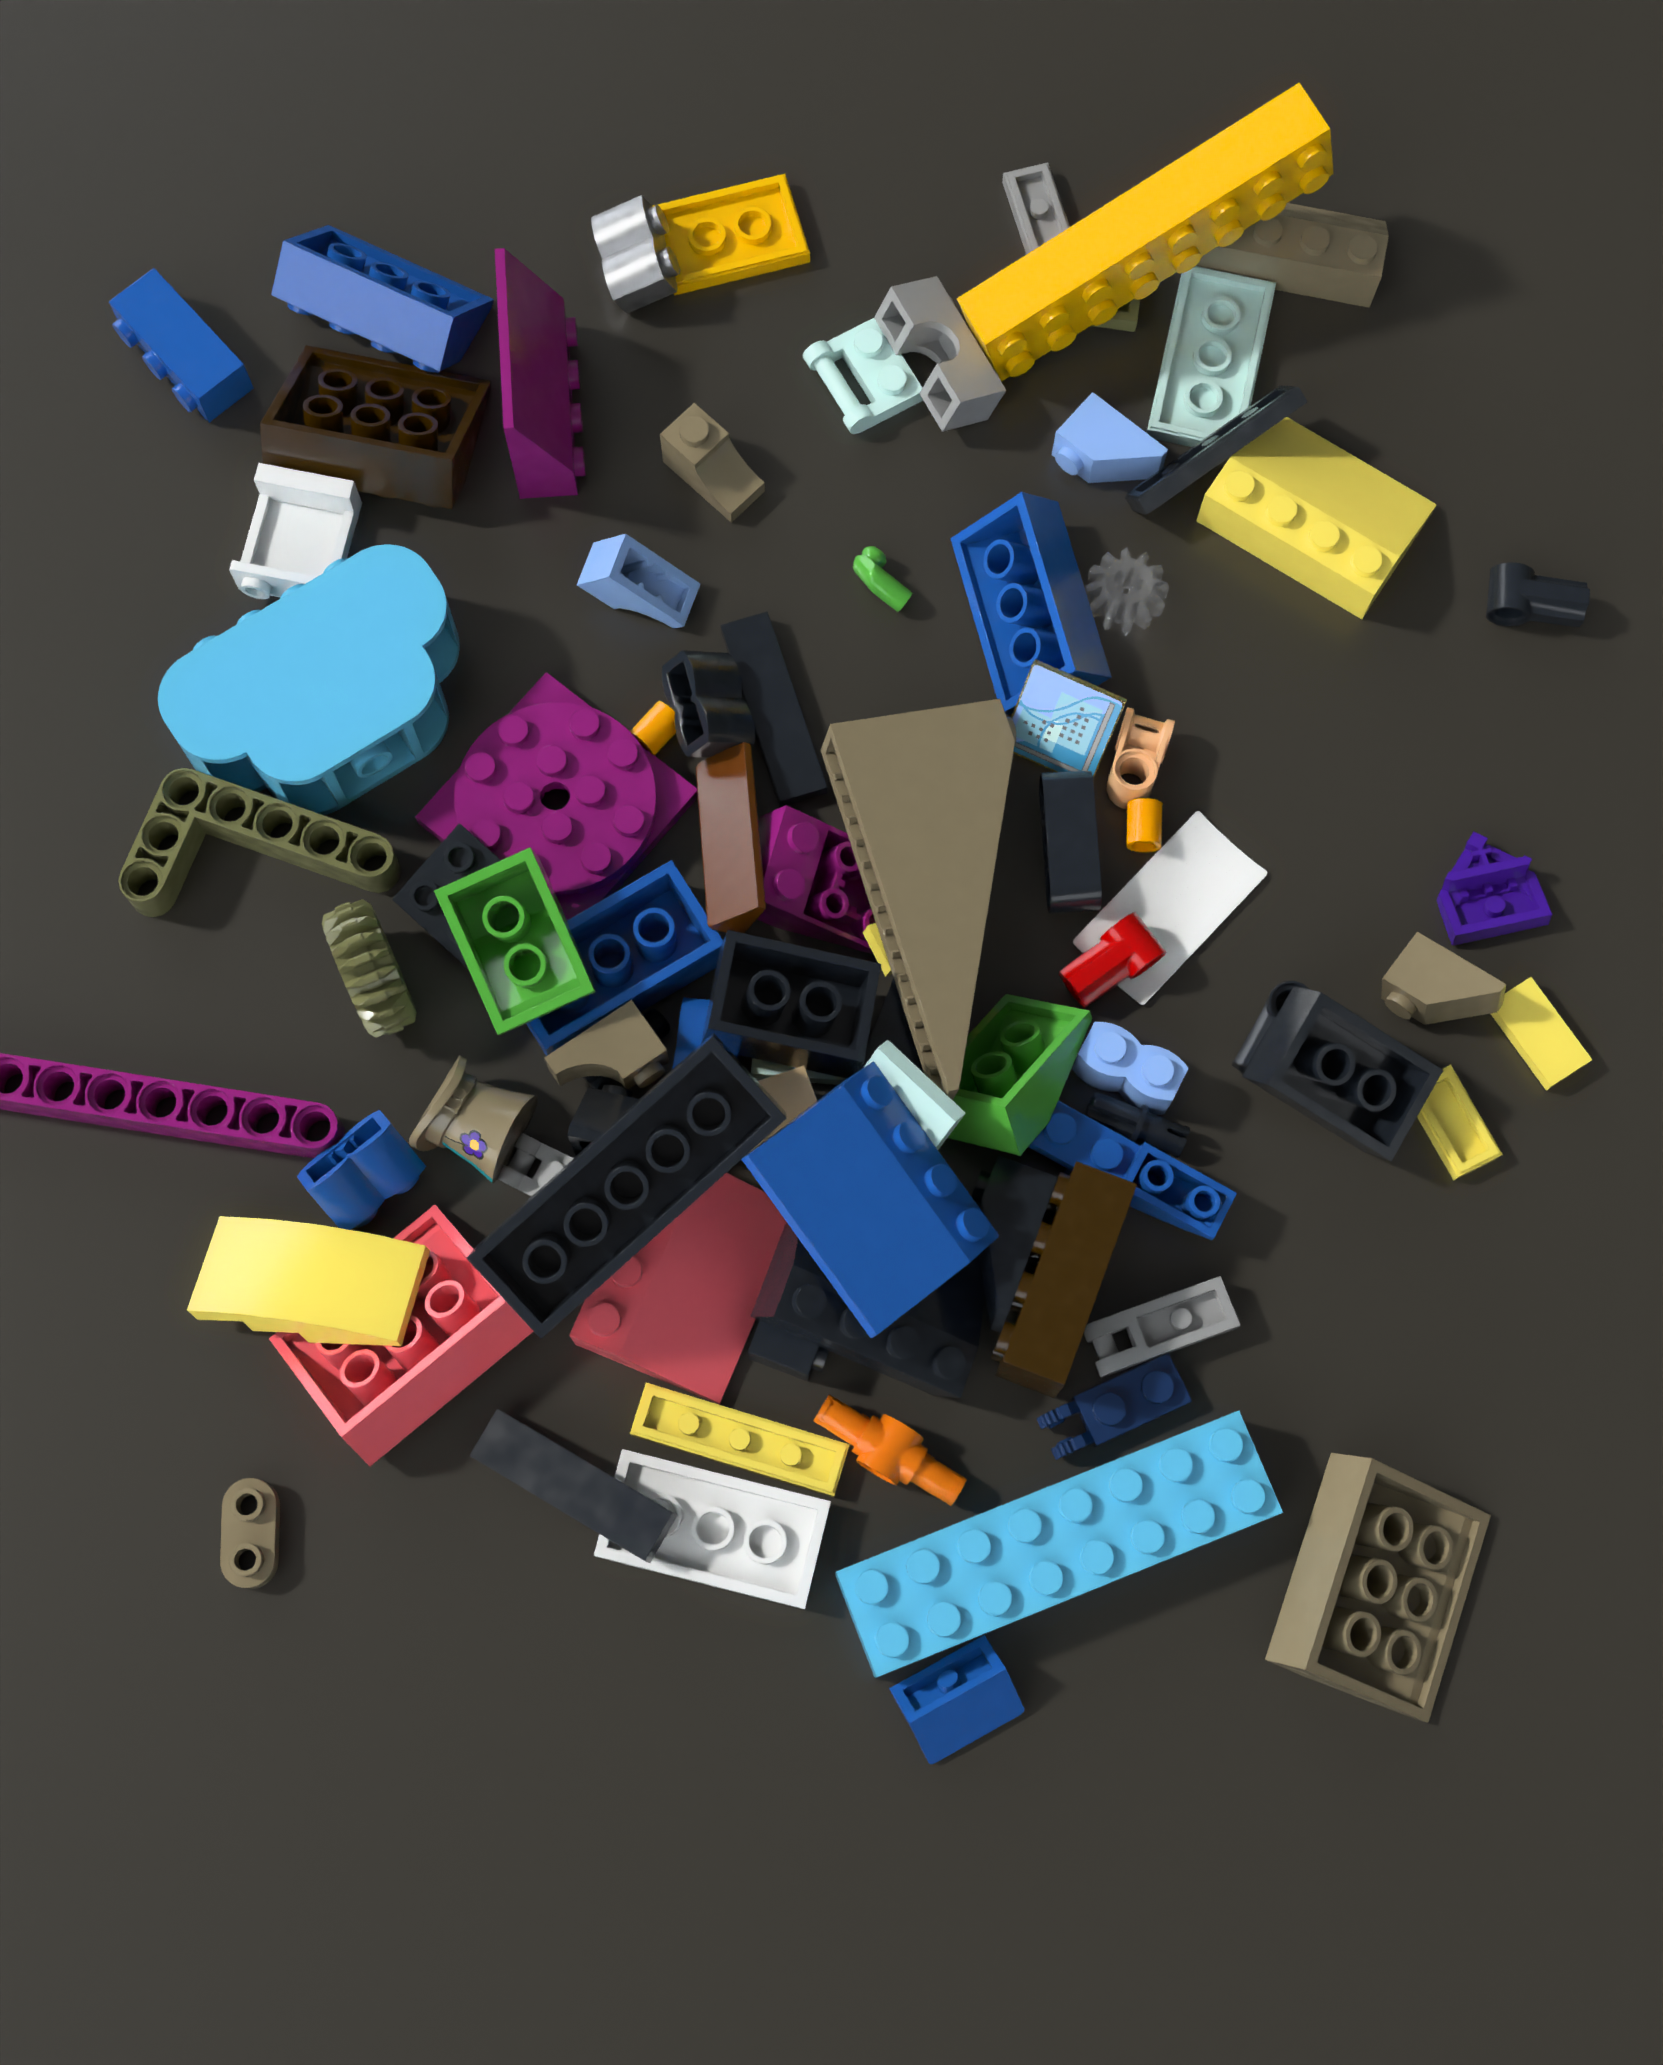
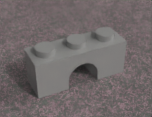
[874,276,1006,432]

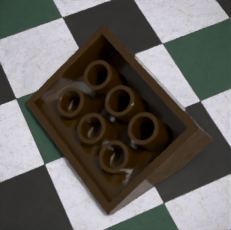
[260,345,491,509]

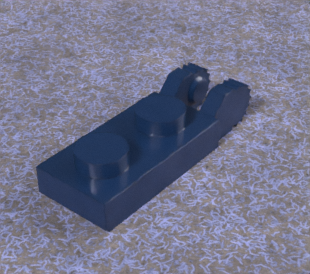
[1036,1353,1192,1460]

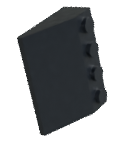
[750,1222,985,1398]

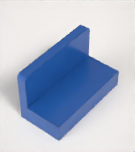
[889,1635,1024,1764]

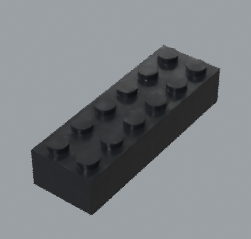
[467,1033,787,1339]

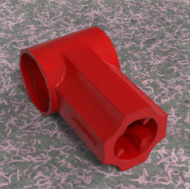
[1058,912,1167,1009]

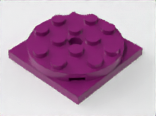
[415,672,698,920]

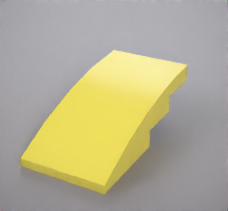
[187,1216,430,1346]

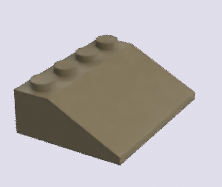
[1265,1453,1491,1723]

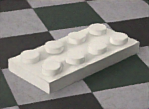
[594,1449,831,1610]

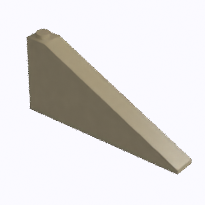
[821,699,1016,1100]

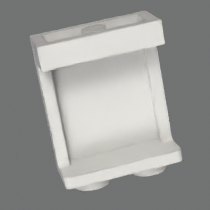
[229,463,362,599]

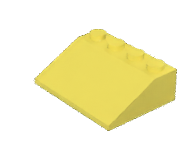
[1196,417,1437,619]

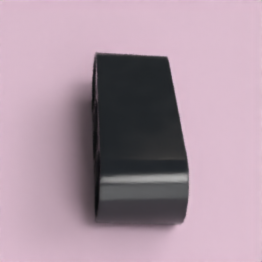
[1039,771,1102,913]

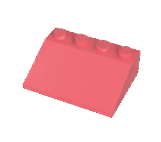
[569,1173,786,1405]
[269,1205,534,1467]

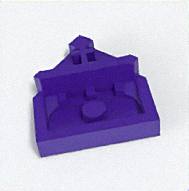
[1437,831,1553,946]

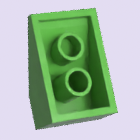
[434,847,596,1036]
[948,994,1092,1156]

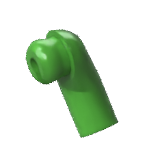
[853,546,913,612]

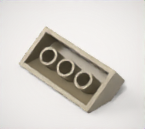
[1196,203,1389,308]

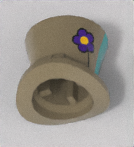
[409,1055,538,1184]

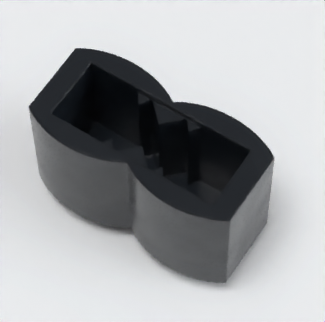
[662,650,755,757]

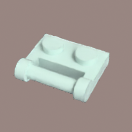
[803,318,923,434]

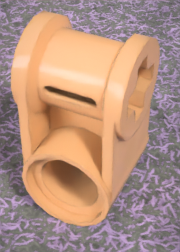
[1106,707,1175,809]

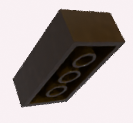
[990,1161,1137,1398]

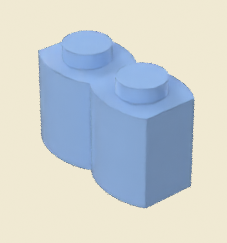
[1072,1022,1188,1115]

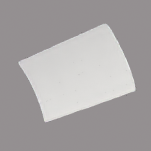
[1073,811,1267,1005]

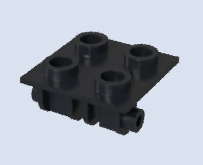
[392,823,501,967]

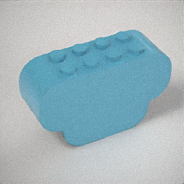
[158,544,460,815]

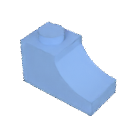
[577,534,700,629]

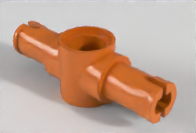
[813,1394,967,1506]

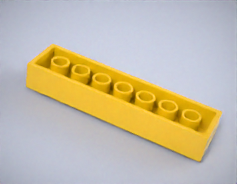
[957,82,1334,382]

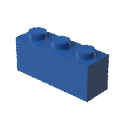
[109,268,254,422]

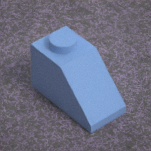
[1051,392,1168,483]

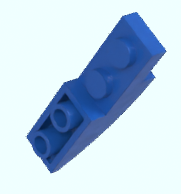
[1028,1100,1237,1240]

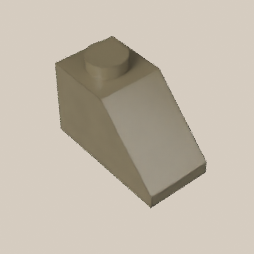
[1381,932,1506,1025]

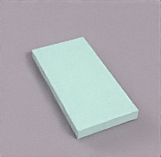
[1146,266,1276,447]

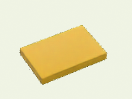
[653,174,810,296]

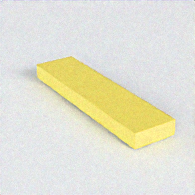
[630,1383,850,1498]

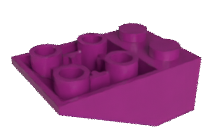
[757,805,876,954]

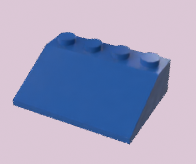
[741,1061,999,1338]

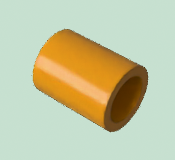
[630,701,676,756]
[1126,798,1163,852]

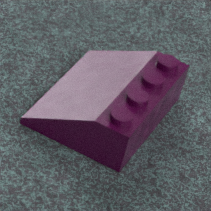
[495,248,586,499]

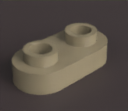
[220,1478,280,1589]

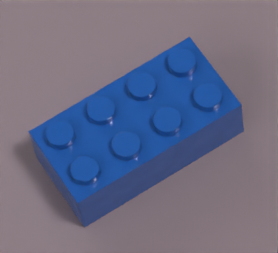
[526,860,723,1056]

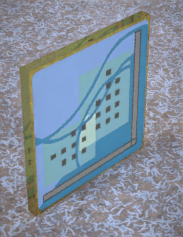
[1011,659,1127,779]

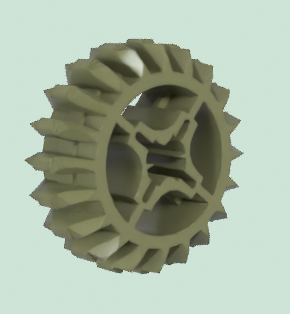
[322,899,417,1038]

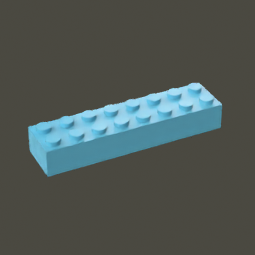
[835,1411,1283,1678]

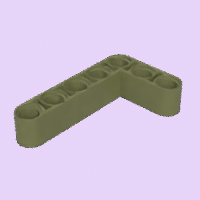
[118,768,401,917]

